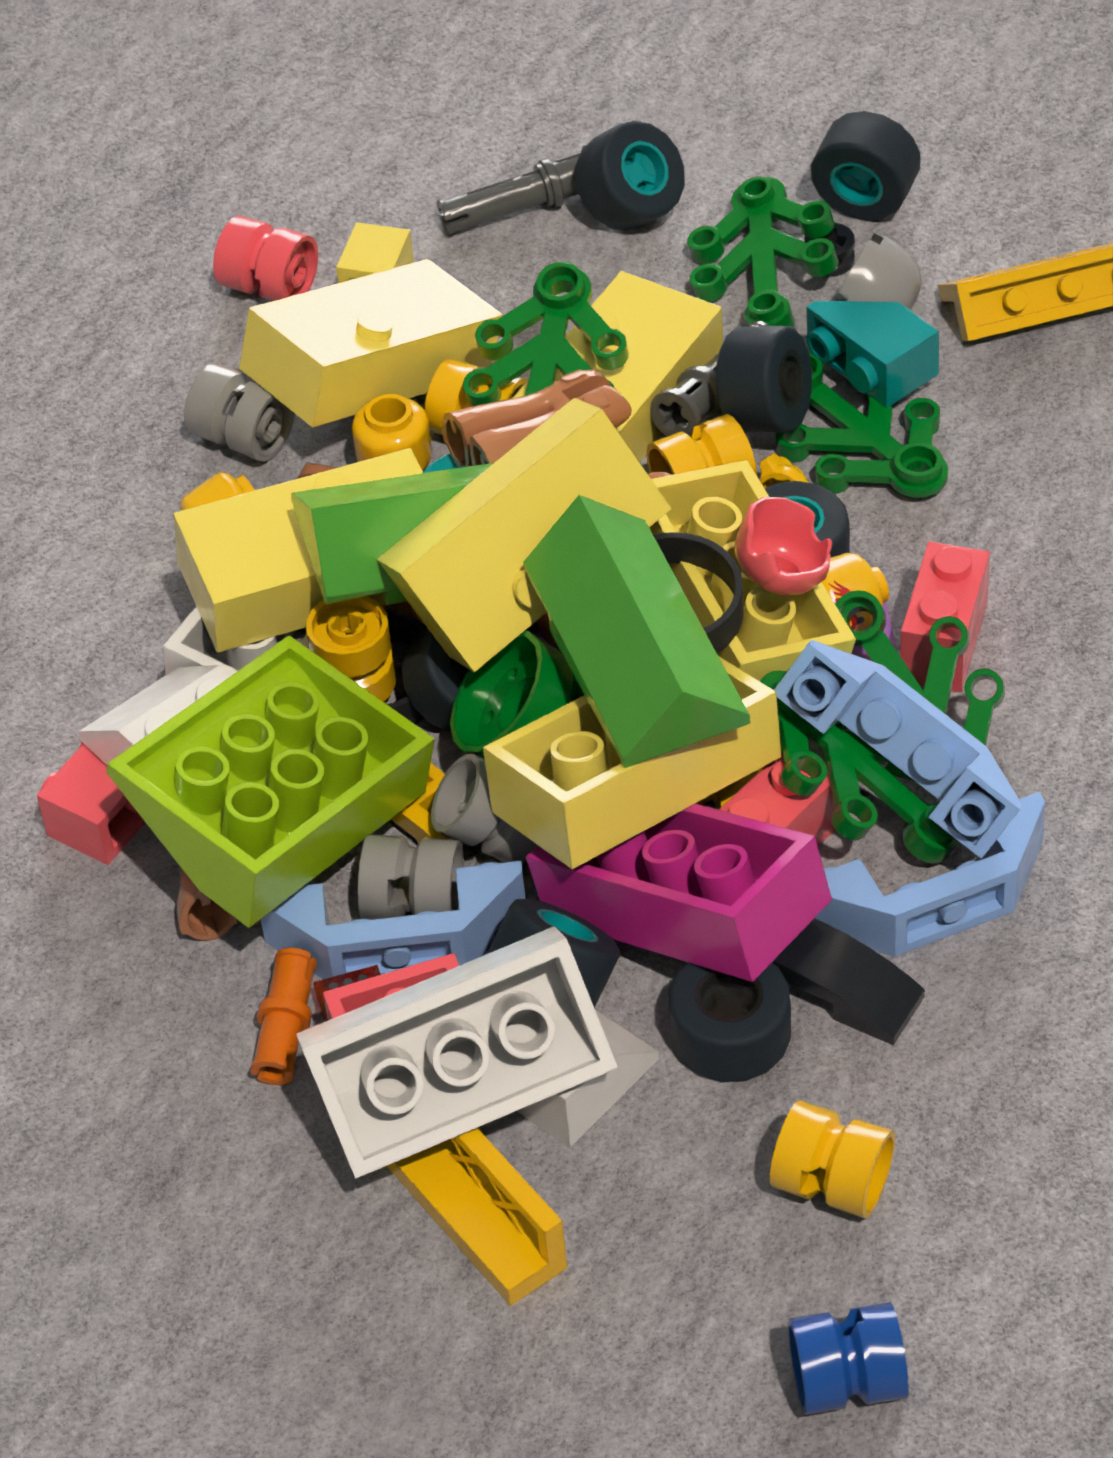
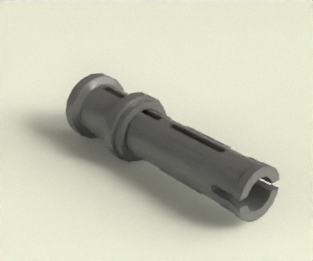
[437,145,586,235]
[650,321,770,437]

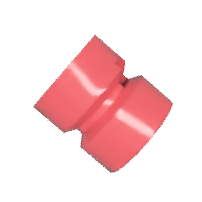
[213,215,319,301]

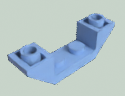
[774,640,1023,859]
[815,792,1045,957]
[261,861,525,986]

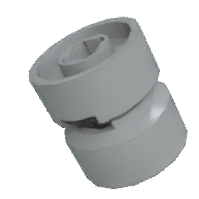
[184,363,295,462]
[431,754,538,865]
[358,834,464,920]

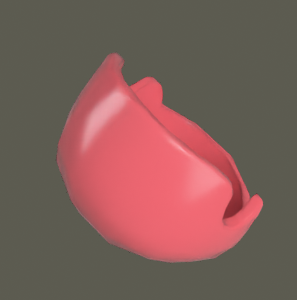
[734,497,832,595]

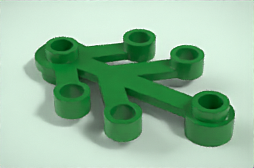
[687,176,838,328]
[463,262,629,406]
[776,351,948,498]
[835,590,1005,781]
[760,670,959,864]

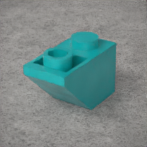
[806,301,939,408]

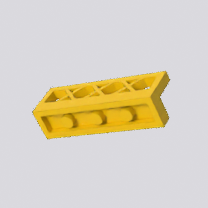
[937,243,1113,341]
[386,1128,567,1306]

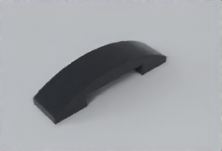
[772,918,925,1046]

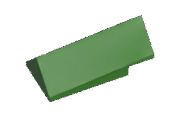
[291,463,494,605]
[523,495,750,768]

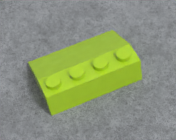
[106,635,435,928]

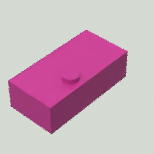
[526,804,832,982]

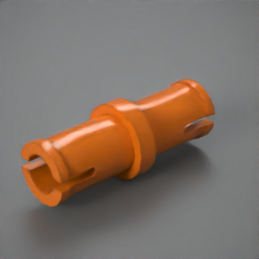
[250,947,317,1085]

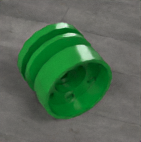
[450,631,584,759]

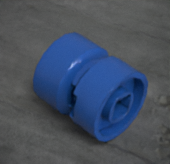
[788,1302,909,1415]

